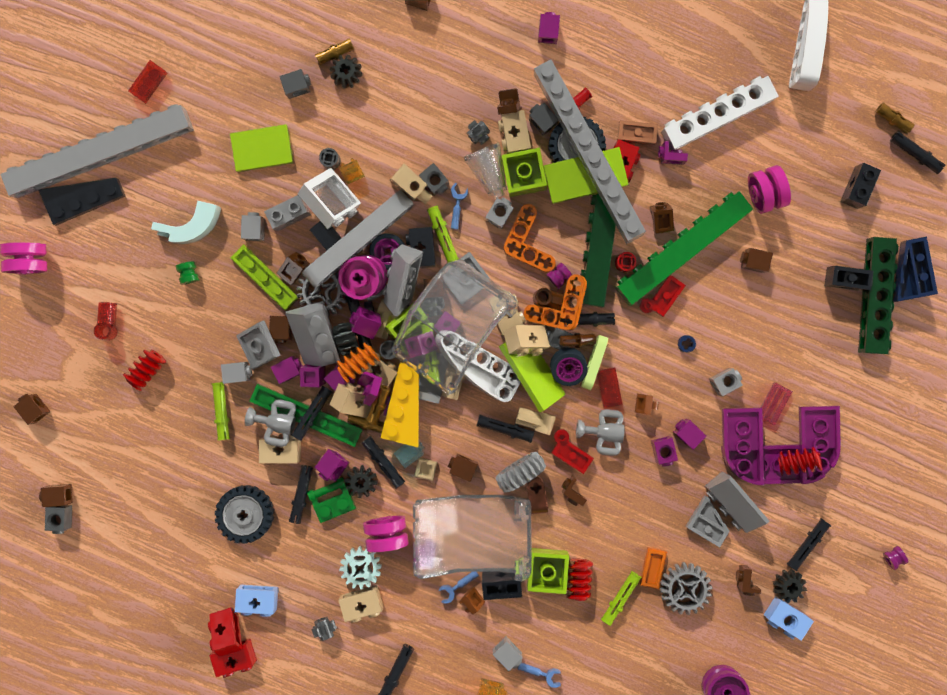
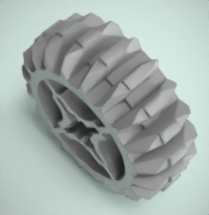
[297,272,347,317]
[496,452,546,492]
[660,562,713,615]

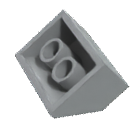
[383,244,423,317]
[285,301,341,366]
[705,472,770,533]

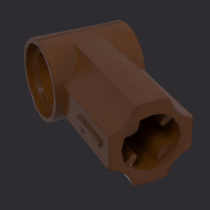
[533,288,573,311]

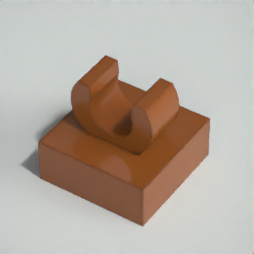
[635,393,659,415]
[459,587,485,615]

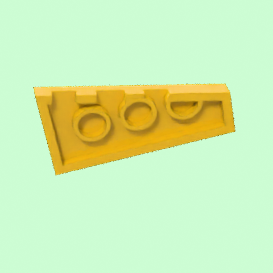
[381,362,419,447]

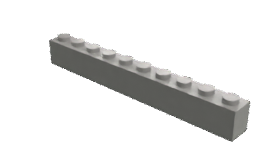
[534,59,646,245]
[0,104,194,199]

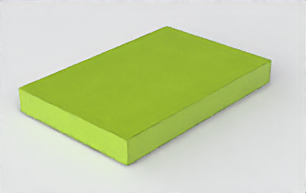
[230,124,294,172]

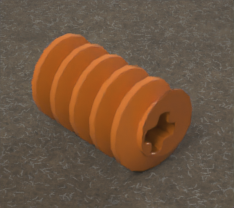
[337,342,380,383]

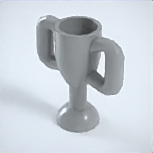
[245,400,296,447]
[576,409,625,456]

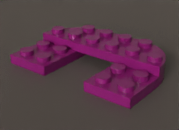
[721,406,841,485]

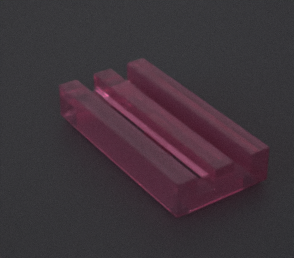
[760,382,793,425]

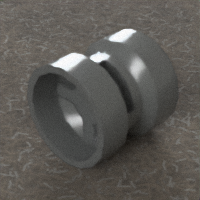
[319,148,341,170]
[379,340,400,359]

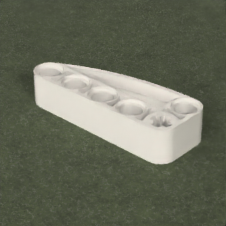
[789,0,828,91]
[436,330,521,402]

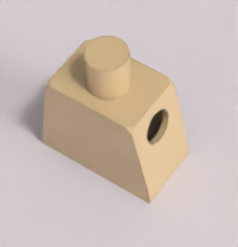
[390,164,432,204]

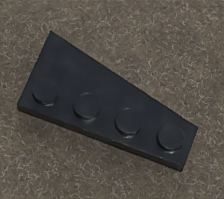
[39,178,126,226]

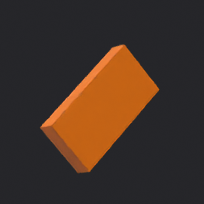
[640,547,667,589]

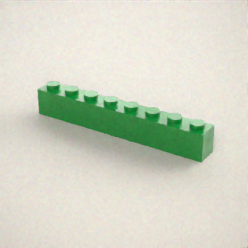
[615,191,753,306]

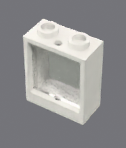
[298,168,361,229]

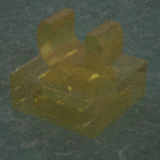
[339,158,365,184]

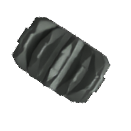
[330,54,363,89]
[333,322,359,356]
[345,465,378,498]
[772,569,807,603]

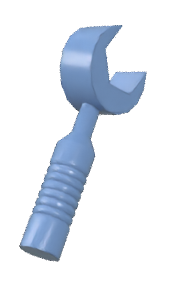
[451,183,468,230]
[439,570,479,604]
[518,663,561,688]

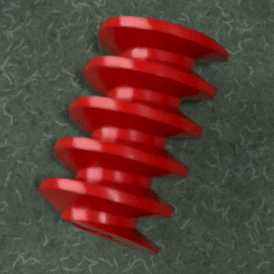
[123,349,166,391]
[778,447,823,476]
[566,558,593,601]

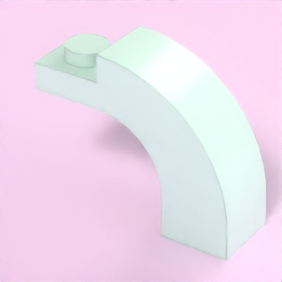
[151,201,221,244]

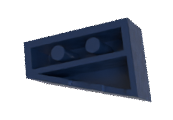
[892,236,938,302]

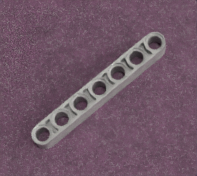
[302,190,414,288]

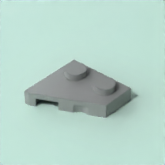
[686,495,730,548]

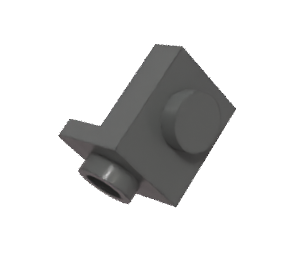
[545,325,573,350]

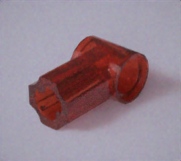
[94,302,118,341]

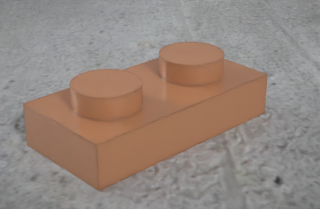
[617,120,658,145]

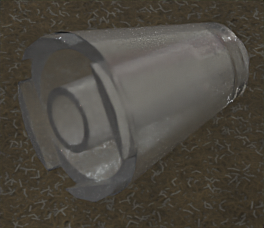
[463,142,507,199]

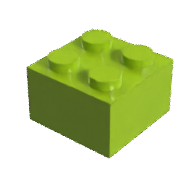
[502,147,547,197]
[526,548,569,594]

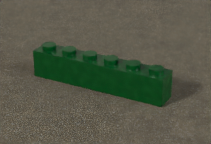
[577,193,616,308]

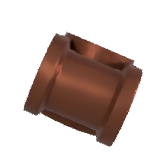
[527,476,548,515]

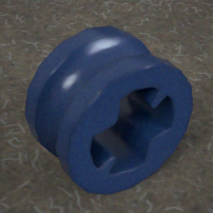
[678,335,696,352]

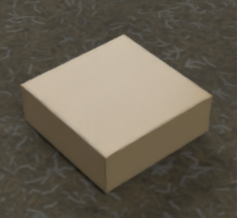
[414,458,437,481]

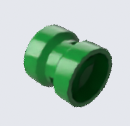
[176,261,199,285]

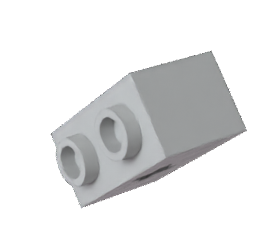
[264,195,311,231]

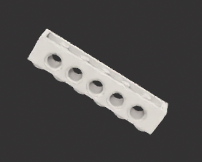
[661,76,779,151]

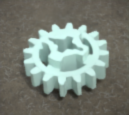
[339,546,382,589]

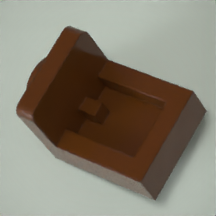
[561,476,587,506]
[736,565,761,596]

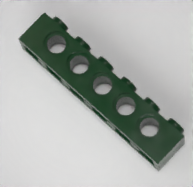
[858,237,899,354]

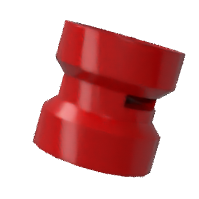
[615,252,636,272]

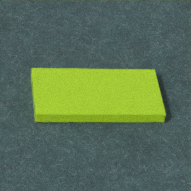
[543,147,629,204]
[499,342,566,412]

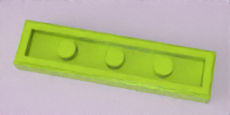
[231,244,299,311]

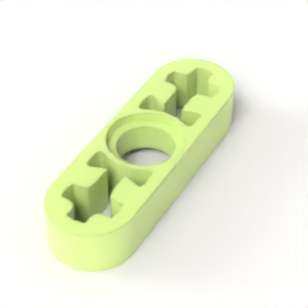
[581,335,608,390]

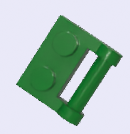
[307,477,356,523]

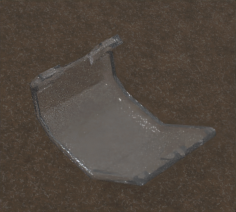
[391,259,518,395]
[413,495,532,581]

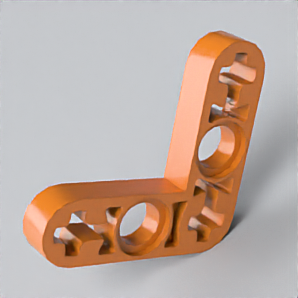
[504,204,556,272]
[524,274,587,330]

